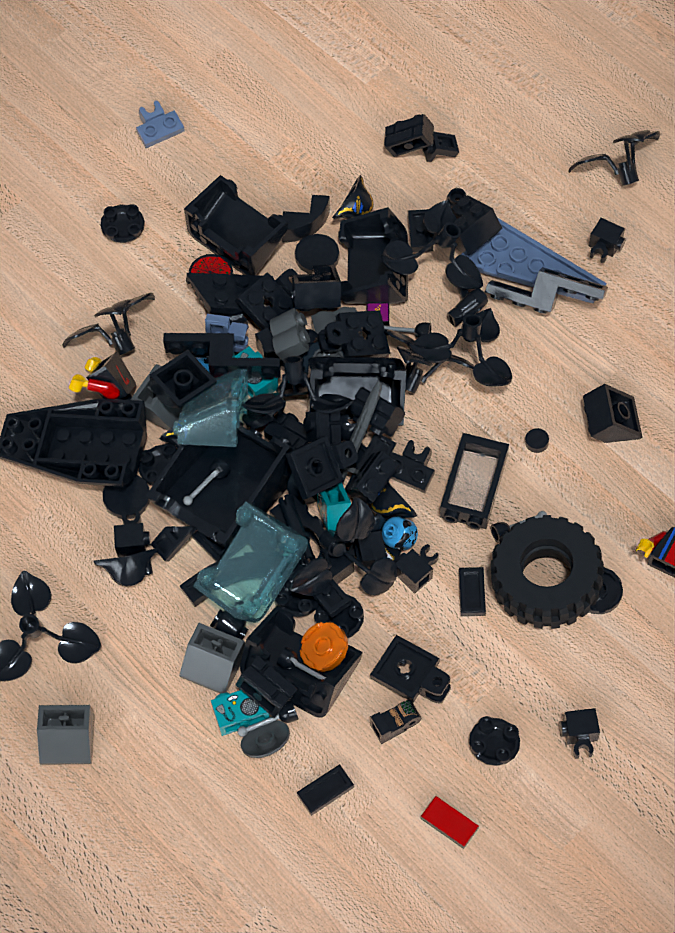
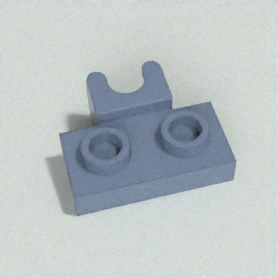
[136,101,185,148]
[205,314,249,352]

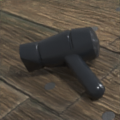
[447,287,488,327]

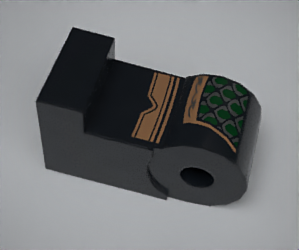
[370,700,422,744]

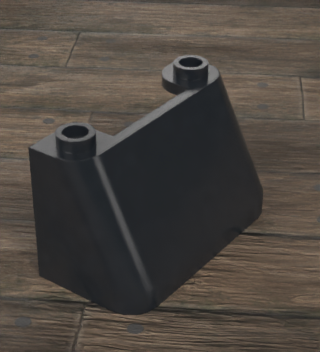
[184,175,288,275]
[338,207,408,304]
[308,357,406,425]
[240,606,363,718]

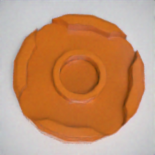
[300,622,348,672]

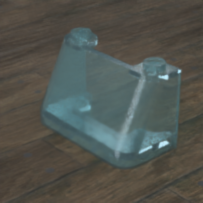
[173,369,248,447]
[193,501,308,623]

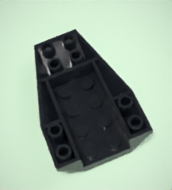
[0,398,147,487]

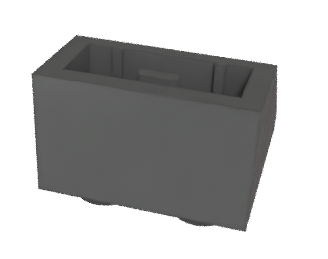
[131,364,199,430]
[179,623,245,694]
[37,705,95,765]

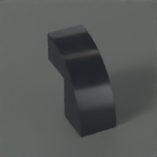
[282,195,330,243]

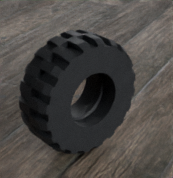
[491,515,604,629]

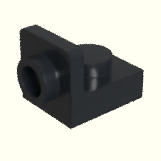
[423,132,459,162]

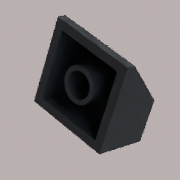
[149,350,217,409]
[583,384,643,443]

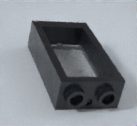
[440,433,509,530]

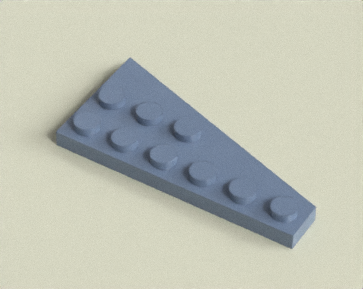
[461,218,607,303]

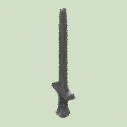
[340,381,382,484]

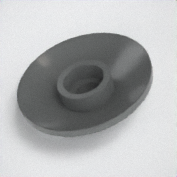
[241,720,290,758]

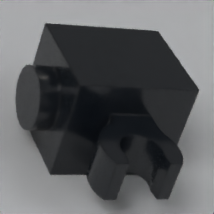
[589,218,626,263]
[114,511,151,557]
[395,544,439,594]
[559,708,600,759]

